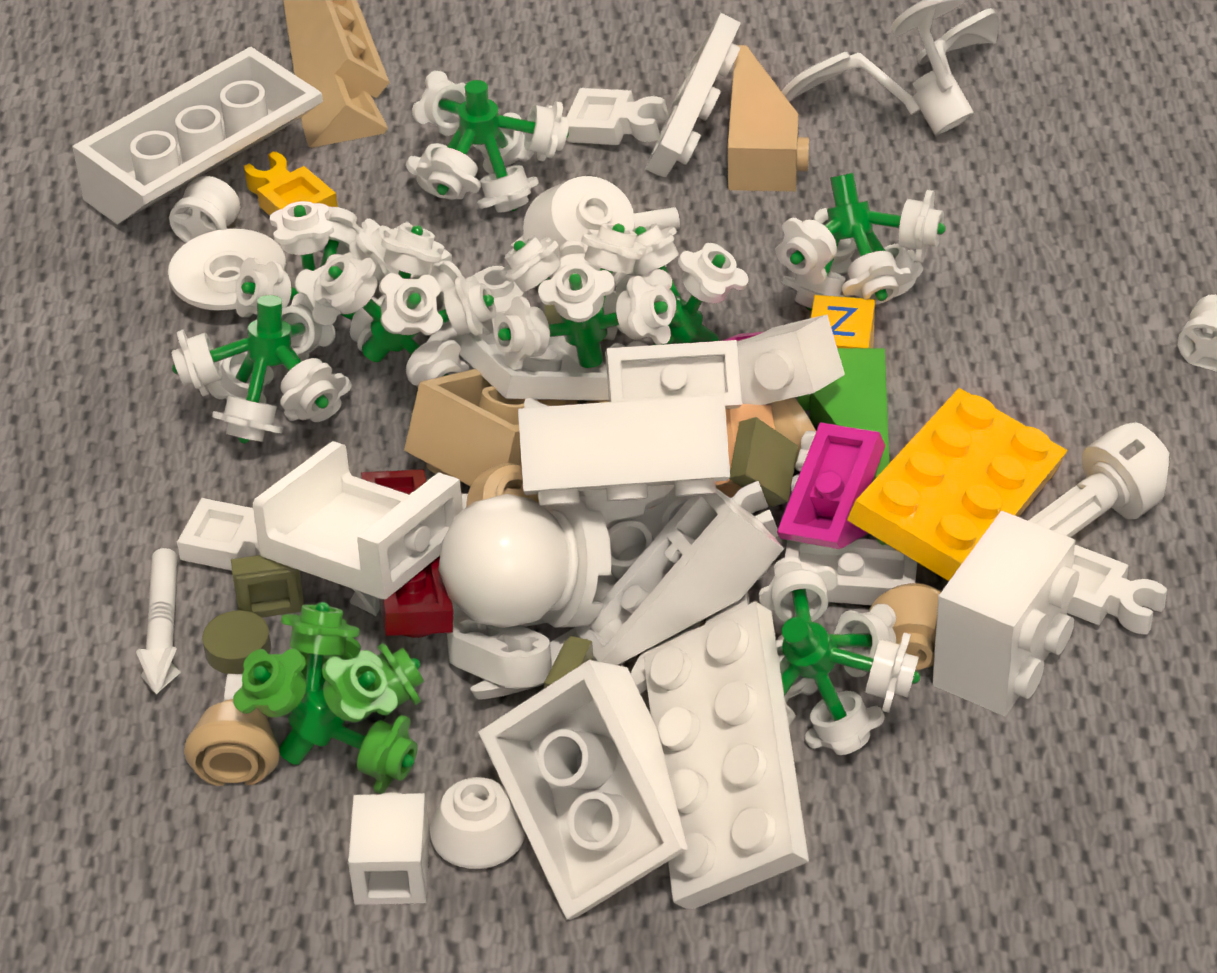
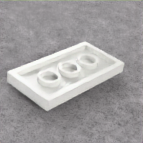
[643,601,809,909]

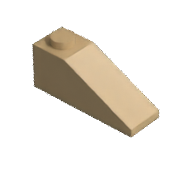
[728,45,809,192]

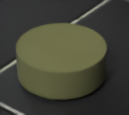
[202,610,271,674]

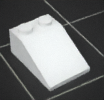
[478,660,688,920]

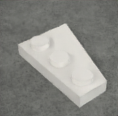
[645,13,741,177]

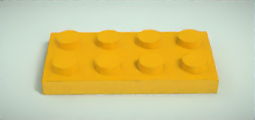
[847,388,1068,581]

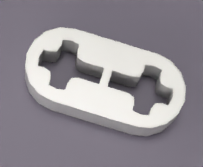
[446,615,552,688]

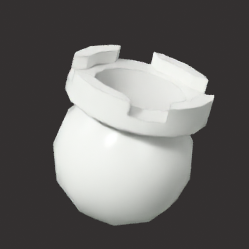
[439,494,612,628]

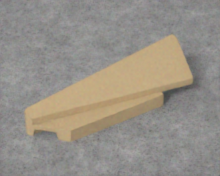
[283,0,390,148]

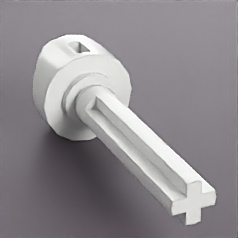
[1028,422,1170,538]

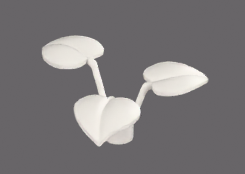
[781,0,999,136]

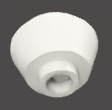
[430,777,526,869]

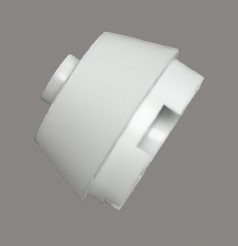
[523,176,635,277]

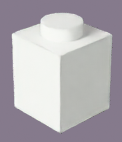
[348,792,430,905]

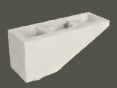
[576,488,784,665]

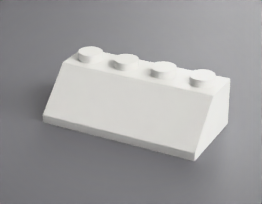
[72,46,323,225]

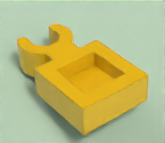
[244,151,338,216]

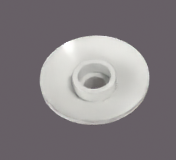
[168,229,286,310]

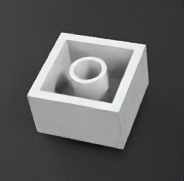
[932,511,1079,716]

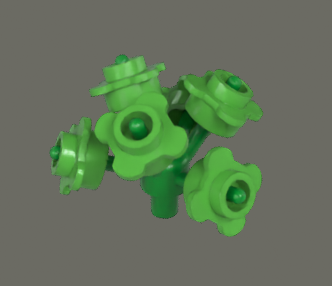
[233,602,424,794]

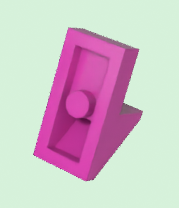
[777,423,886,549]

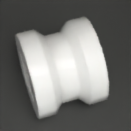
[169,176,241,243]
[1177,295,1217,371]

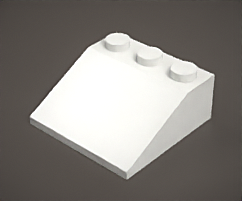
[518,394,730,506]

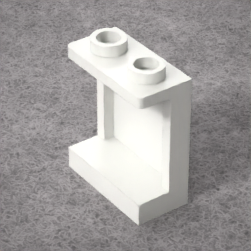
[253,441,463,600]

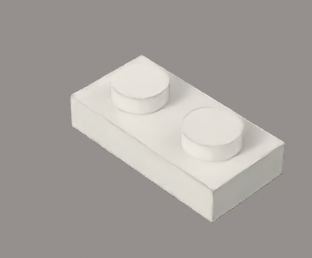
[605,340,742,409]
[785,539,918,605]

